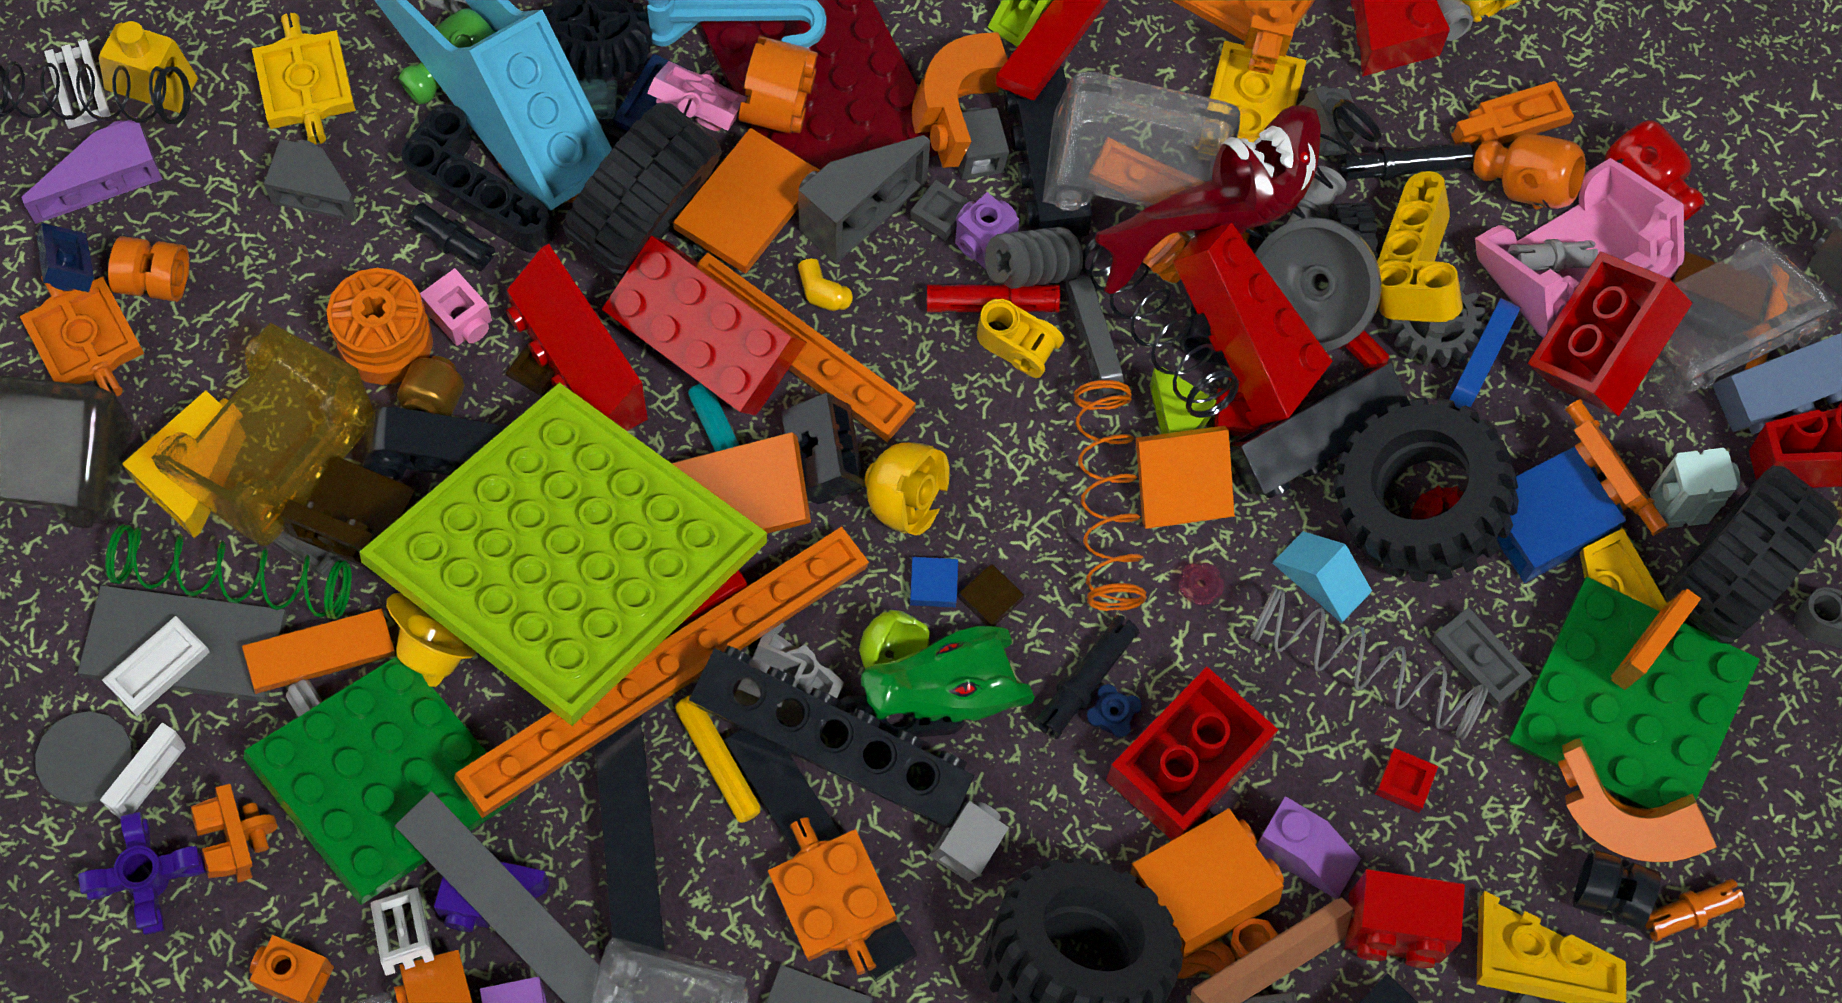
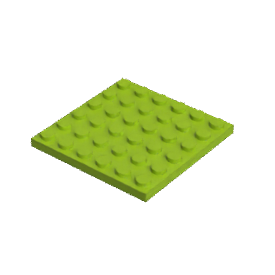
[360,382,767,726]

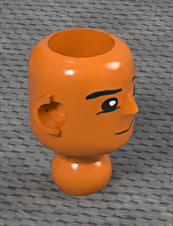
[1473,134,1586,210]

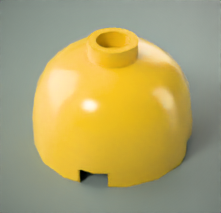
[864,442,949,536]

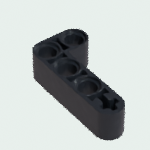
[401,104,553,253]
[362,407,507,481]

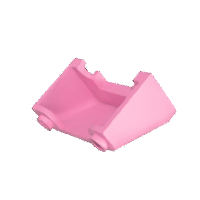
[1475,158,1685,338]

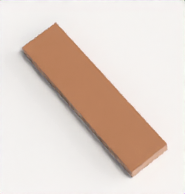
[1189,897,1353,1003]

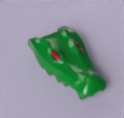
[861,626,1035,722]

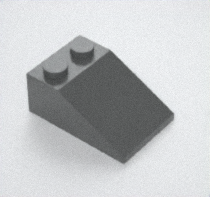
[798,135,930,264]

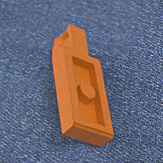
[1451,81,1574,145]

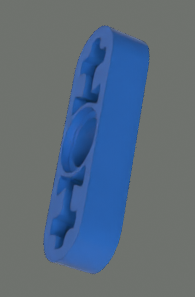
[1449,298,1521,409]

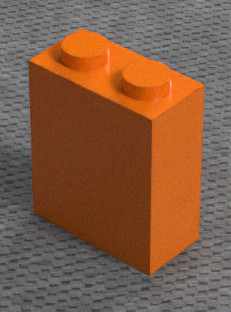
[1130,808,1284,959]

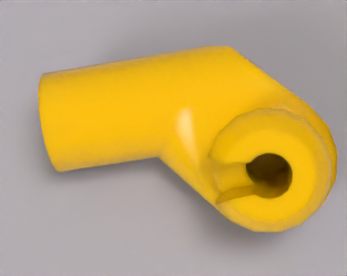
[798,258,853,311]

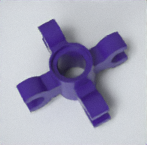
[78,812,206,935]

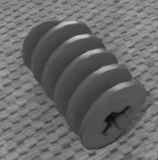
[985,227,1083,289]

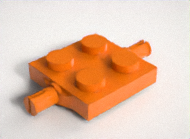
[20,276,145,400]
[1565,399,1669,536]
[767,817,898,975]

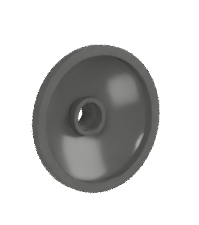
[1255,218,1381,351]

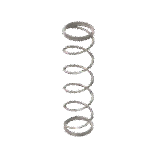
[1250,587,1489,740]

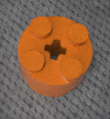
[739,35,818,134]

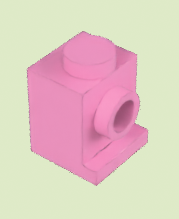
[420,268,492,346]

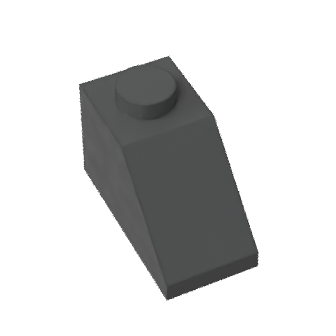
[264,139,358,222]

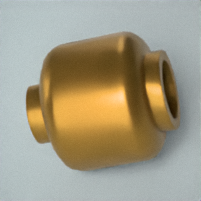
[397,356,465,417]

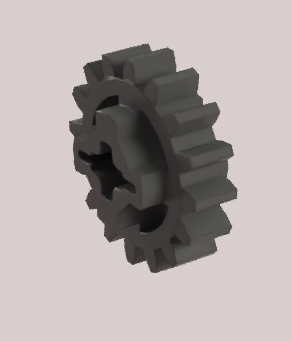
[1387,281,1486,367]

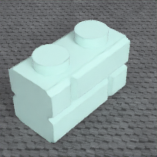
[1649,448,1740,529]

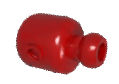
[1604,120,1705,222]

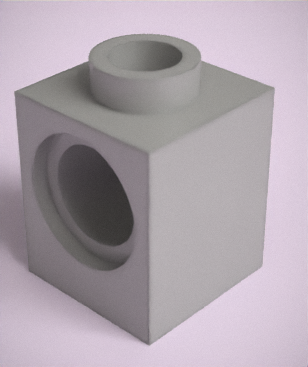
[929,801,1009,882]

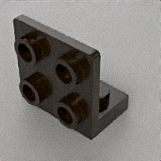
[280,456,416,570]

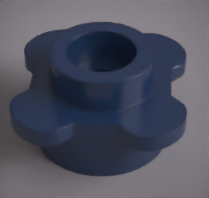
[1087,684,1141,738]

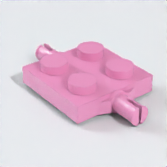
[648,61,747,131]

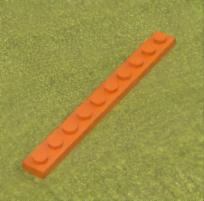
[454,527,869,818]

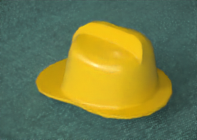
[386,593,476,687]

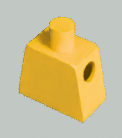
[99,21,198,113]

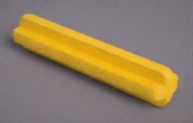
[675,695,760,823]

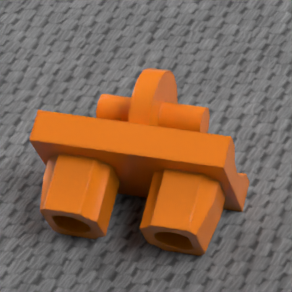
[1244,0,1295,75]
[191,784,278,883]

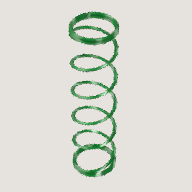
[105,524,352,620]

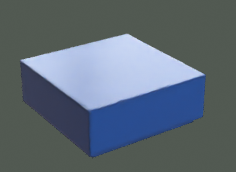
[910,557,958,608]

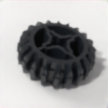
[543,0,653,84]

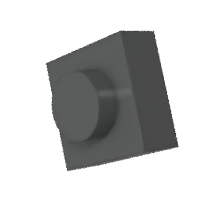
[910,180,970,241]

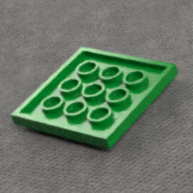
[1507,577,1760,809]
[243,656,519,905]

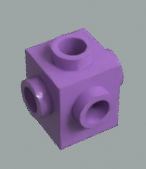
[955,192,1019,269]

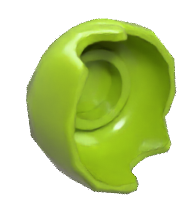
[859,610,930,668]

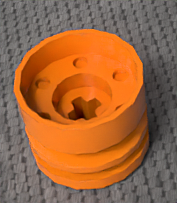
[326,267,433,385]

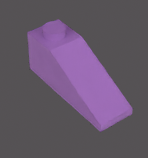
[21,117,163,224]

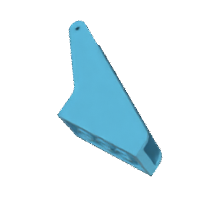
[374,0,612,210]

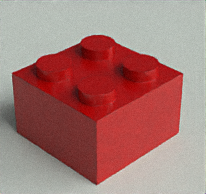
[1344,869,1465,968]

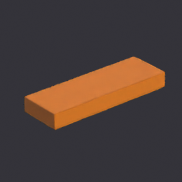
[242,608,395,694]

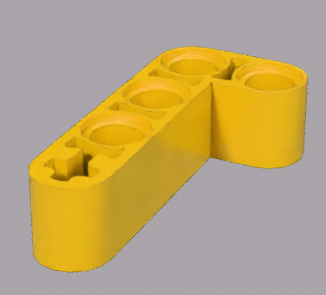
[1377,171,1463,322]

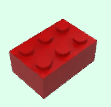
[1527,251,1692,417]
[1106,666,1279,840]

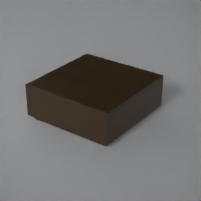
[506,339,556,397]
[959,564,1024,627]

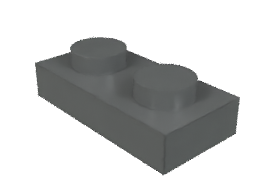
[1431,607,1533,709]

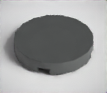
[35,711,135,808]

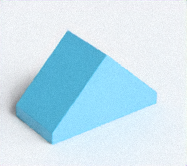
[1272,531,1372,623]

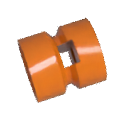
[108,236,189,302]

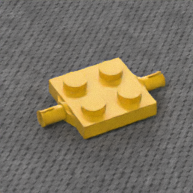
[252,13,356,145]

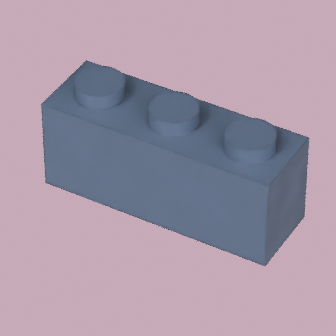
[1712,333,1842,435]

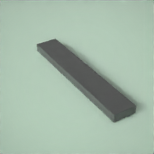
[394,791,635,1003]

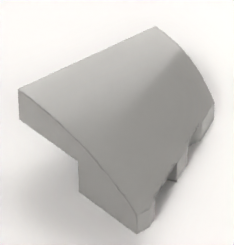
[734,623,844,736]

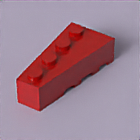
[1351,0,1450,76]
[1173,222,1333,427]
[1749,403,1842,488]

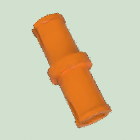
[1645,878,1745,942]

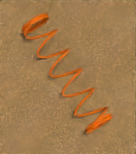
[1074,380,1147,611]

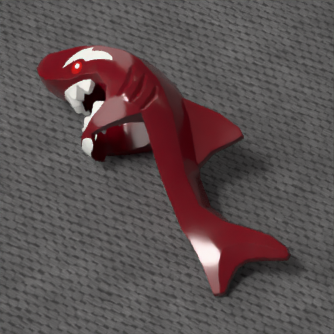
[1095,105,1321,294]

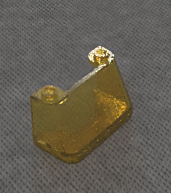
[151,322,373,546]

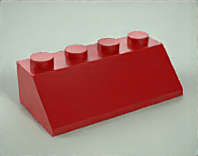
[506,244,648,431]

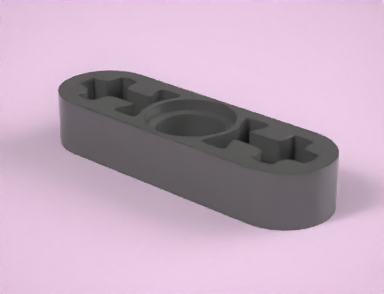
[1065,276,1124,397]

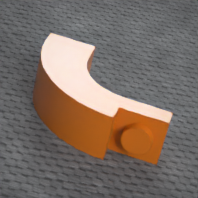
[912,32,1008,168]
[1558,738,1717,862]

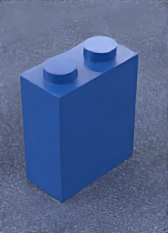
[1497,446,1626,583]

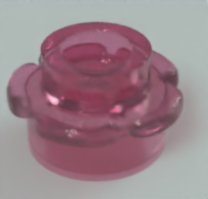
[1179,562,1224,605]

